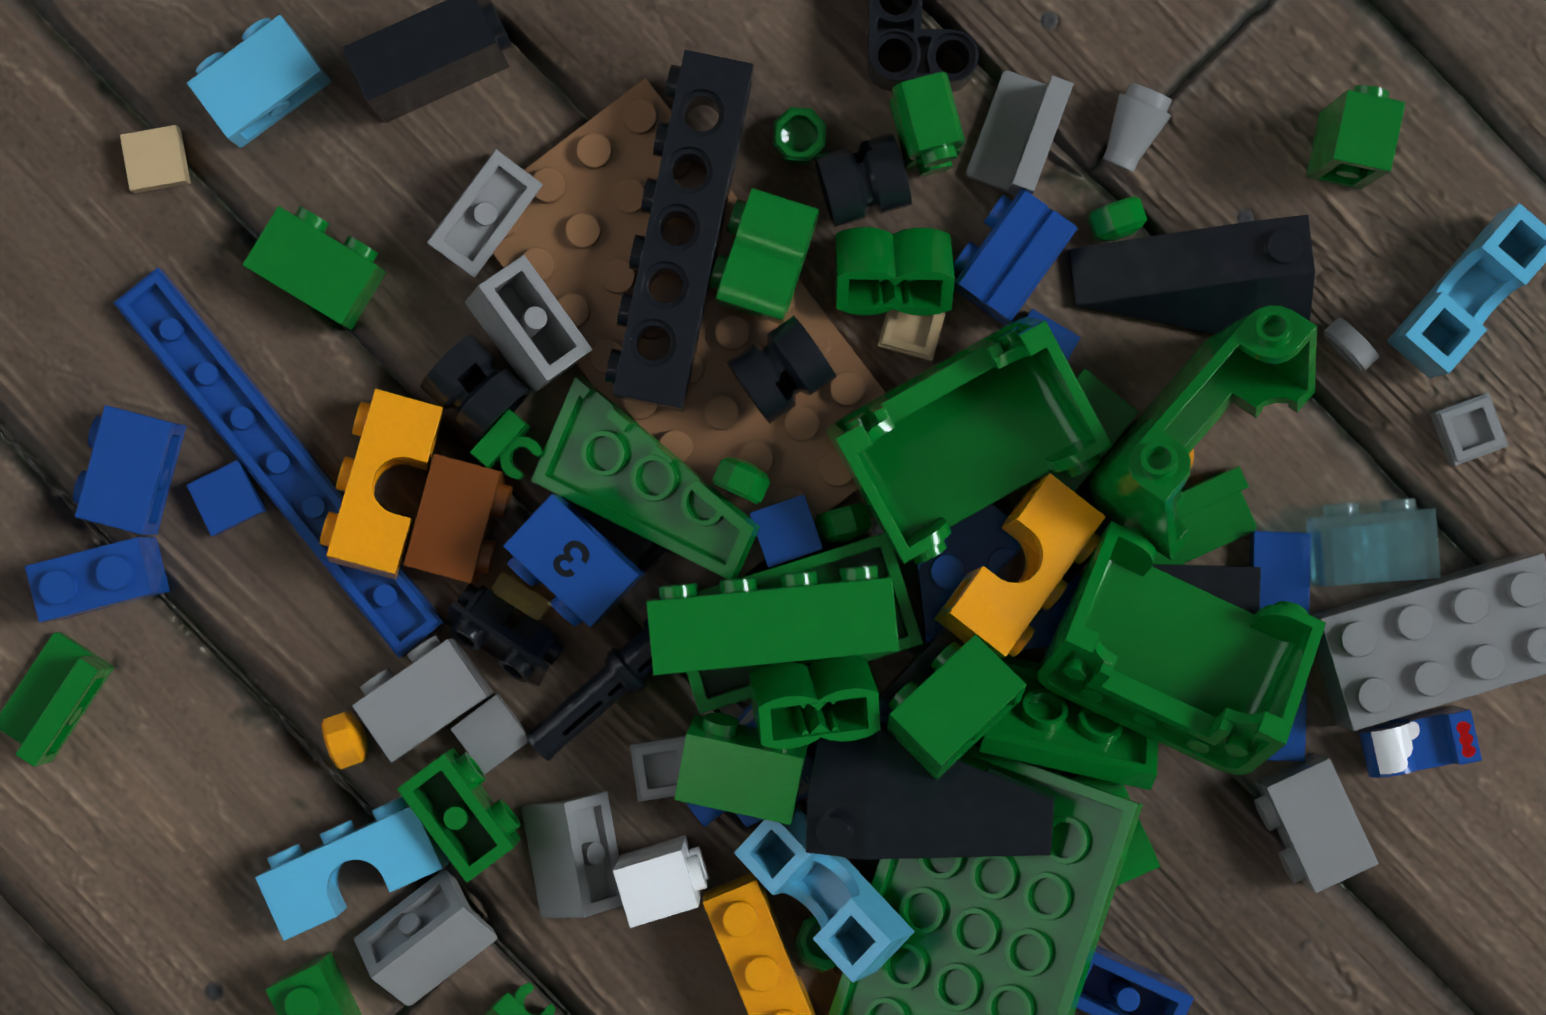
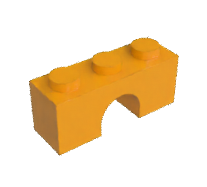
[319,389,443,580]
[935,473,1106,658]
[703,872,816,1015]

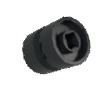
[814,133,912,228]
[727,316,836,424]
[420,334,530,443]

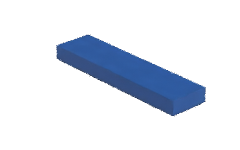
[1249,531,1312,762]

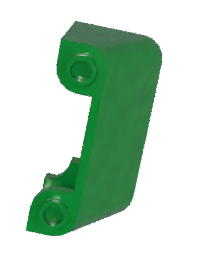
[1089,305,1317,560]
[826,317,1112,564]
[1037,521,1326,775]

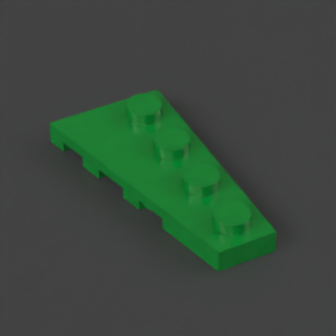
[531,377,760,579]

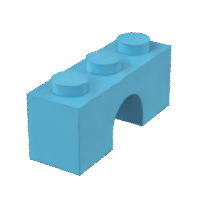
[1387,203,1546,378]
[255,796,450,941]
[734,806,915,983]

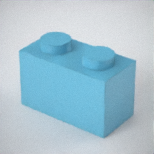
[187,15,332,148]

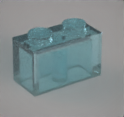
[1306,498,1441,586]

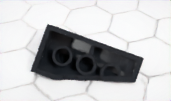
[1068,215,1315,334]
[806,722,1055,860]

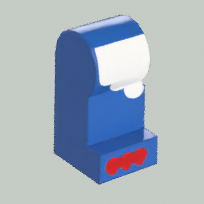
[1358,706,1482,778]

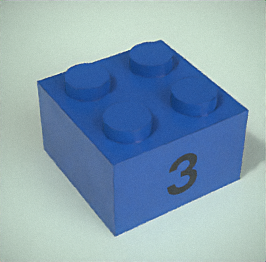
[503,494,645,627]

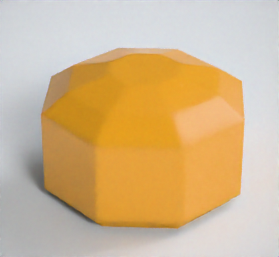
[321,710,368,770]

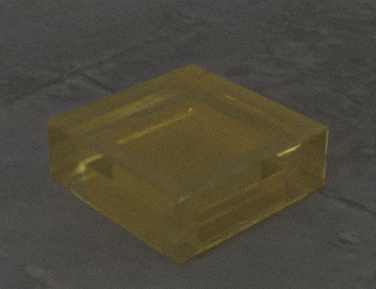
[491,571,553,620]

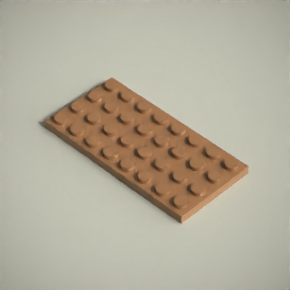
[493,78,885,578]

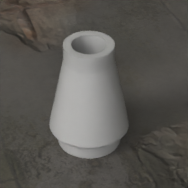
[1102,82,1172,172]

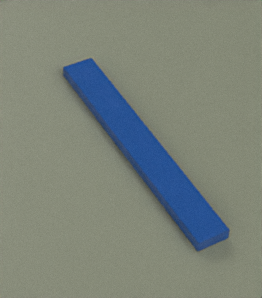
[114,267,445,658]

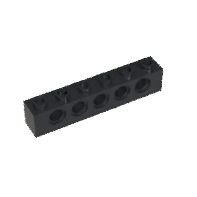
[605,50,754,412]

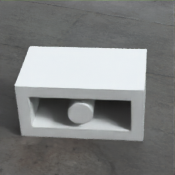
[613,835,709,928]

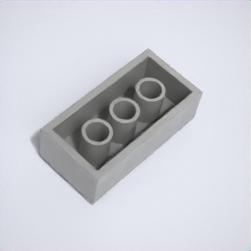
[1311,553,1546,731]

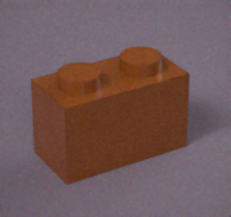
[403,454,513,584]

